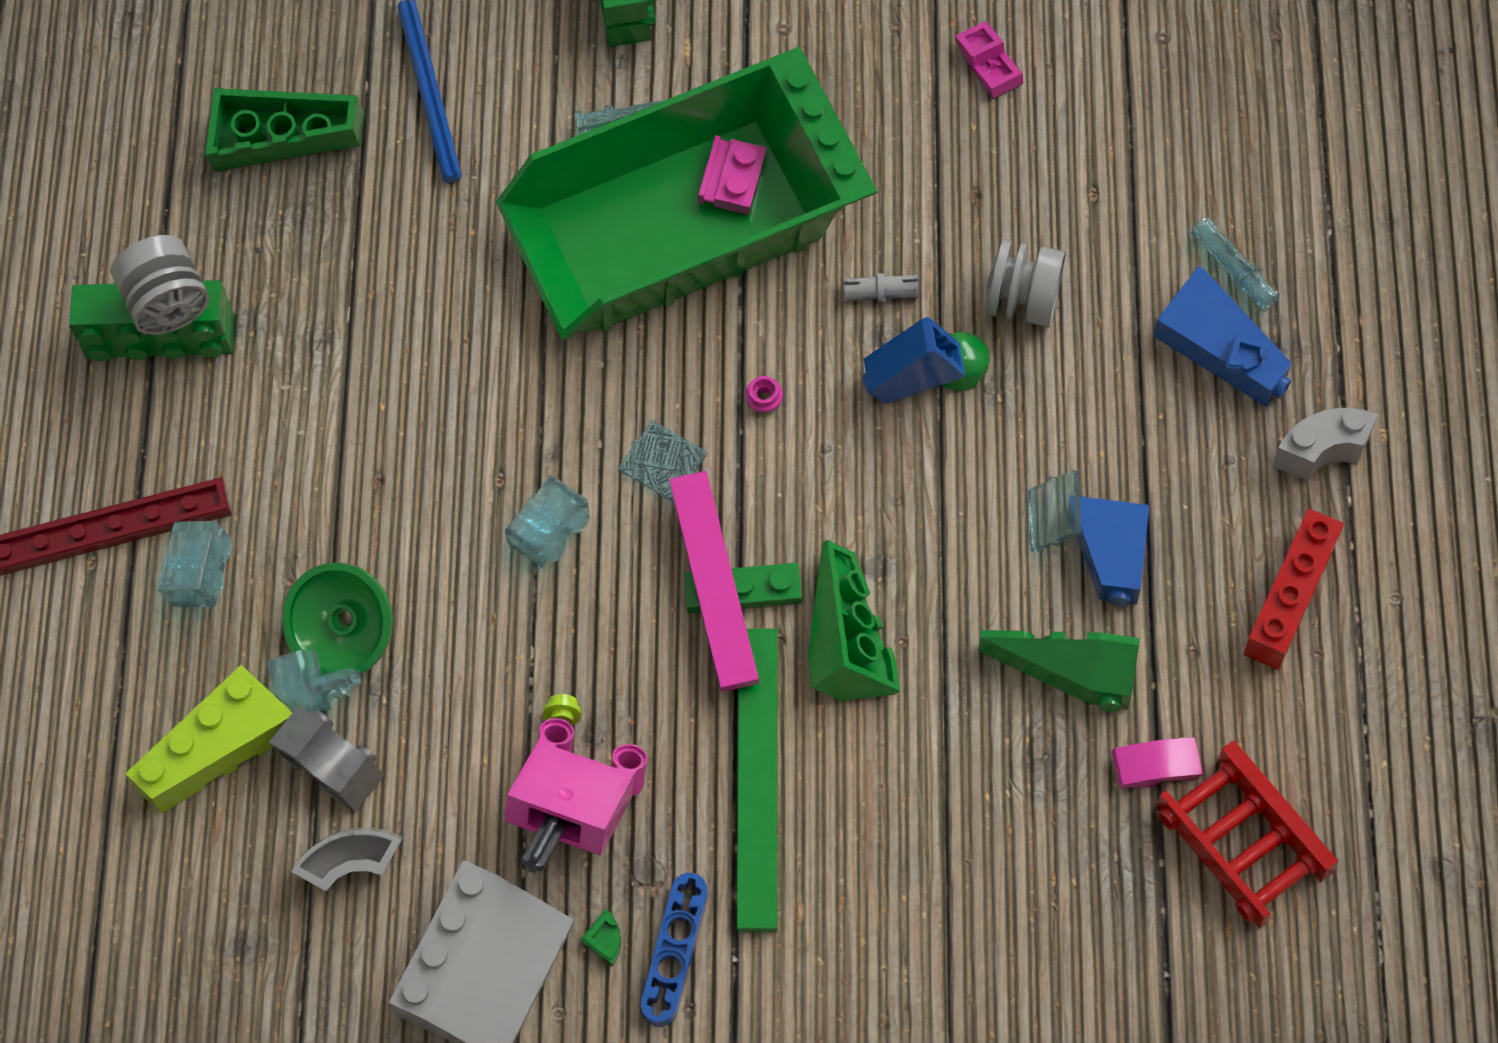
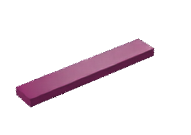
[669,471,759,692]

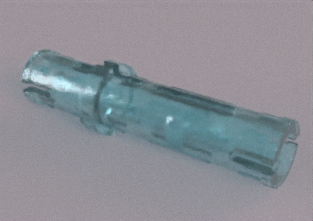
[1191,217,1280,311]

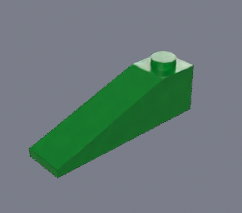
[978,630,1140,712]

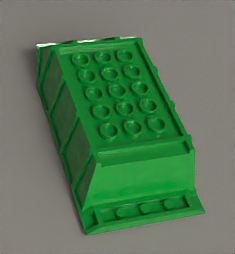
[496,46,878,340]

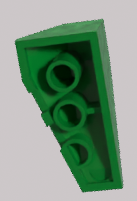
[808,540,900,701]

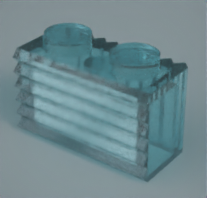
[504,475,590,568]

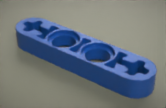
[641,873,708,1027]

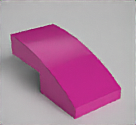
[955,21,1024,98]
[1111,738,1203,788]

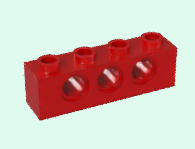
[1243,508,1344,670]

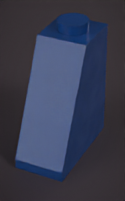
[862,317,966,404]
[1069,496,1149,606]

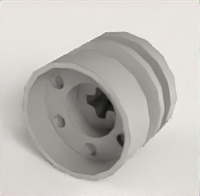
[110,235,210,335]
[986,239,1066,328]

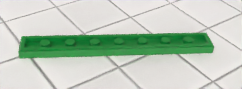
[737,628,778,932]

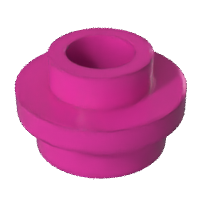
[745,376,783,413]

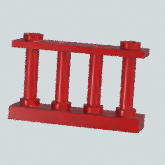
[1157,740,1339,929]

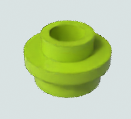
[542,694,582,726]

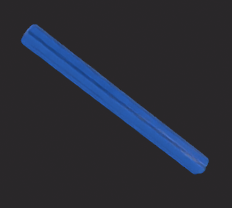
[397,0,462,184]

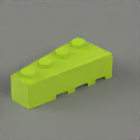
[125,665,292,814]

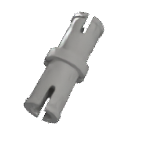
[844,273,919,303]

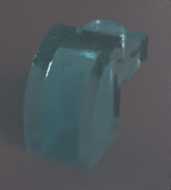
[266,650,363,712]

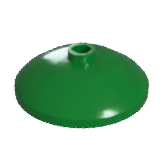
[282,562,393,679]

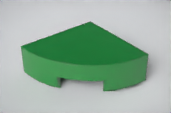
[580,909,621,967]

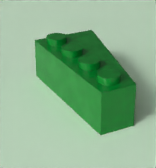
[205,88,364,172]

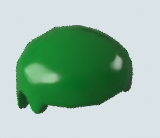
[942,331,990,391]

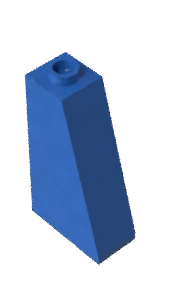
[1154,266,1292,407]

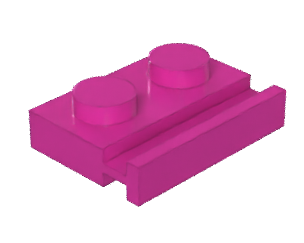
[698,135,767,215]

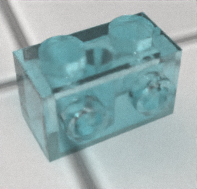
[158,521,232,607]

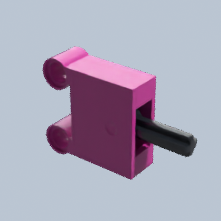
[505,718,648,873]

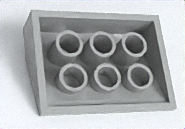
[389,860,575,1043]

